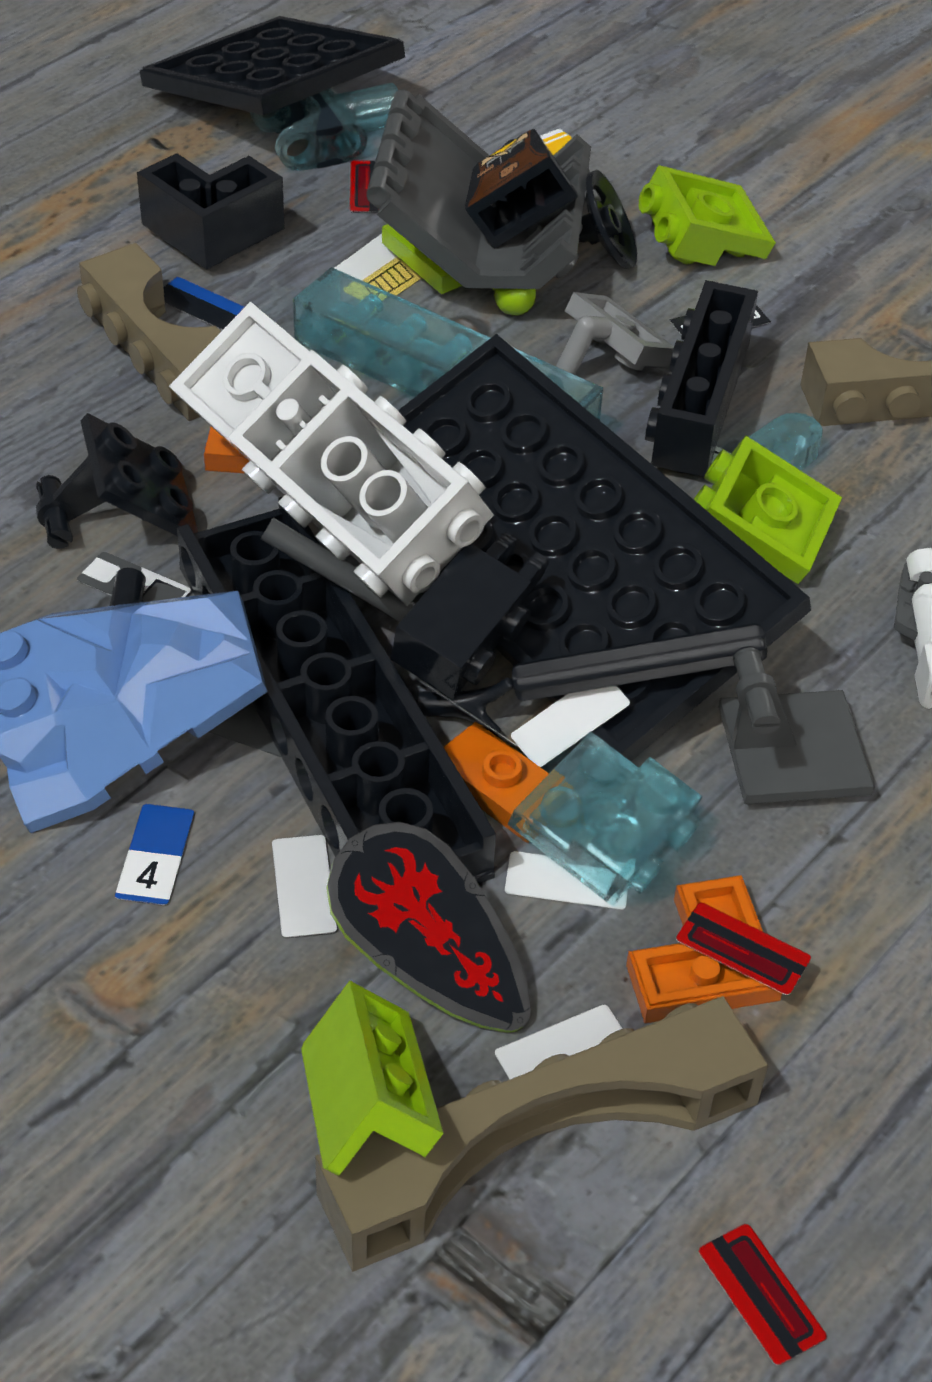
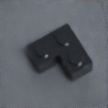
[137,153,285,270]

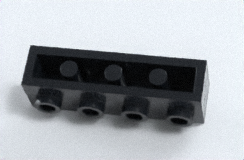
[645,280,758,477]

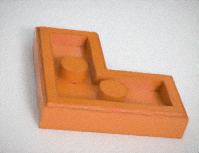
[626,875,782,1023]

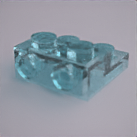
[508,731,702,906]

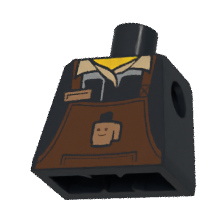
[465,129,578,249]

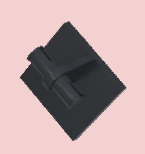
[36,413,198,549]

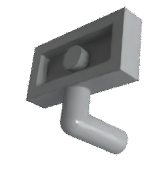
[554,292,674,379]

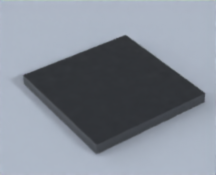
[139,16,405,115]

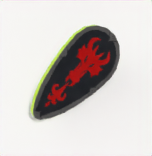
[326,822,531,1033]

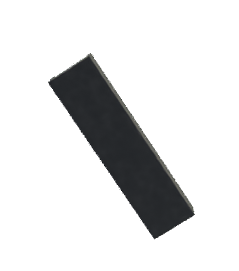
[177,497,496,884]

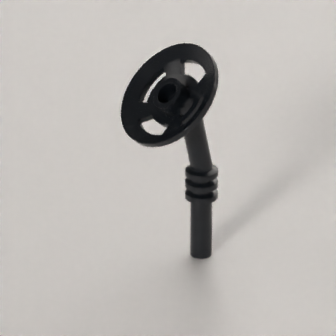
[579,170,637,269]

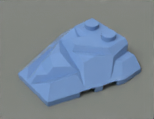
[0,591,268,833]

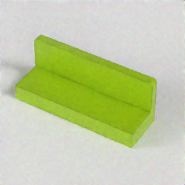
[301,980,444,1176]

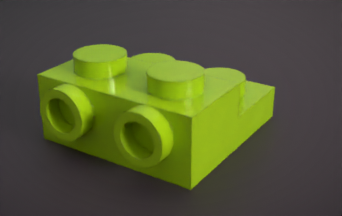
[639,165,776,266]
[694,435,842,584]

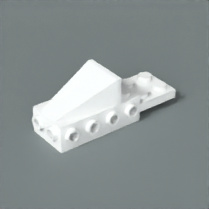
[169,301,494,606]

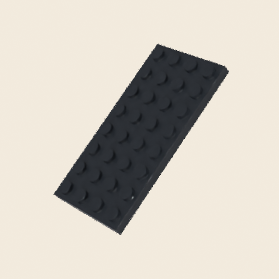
[398,334,811,769]

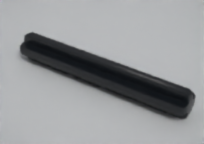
[512,623,768,701]

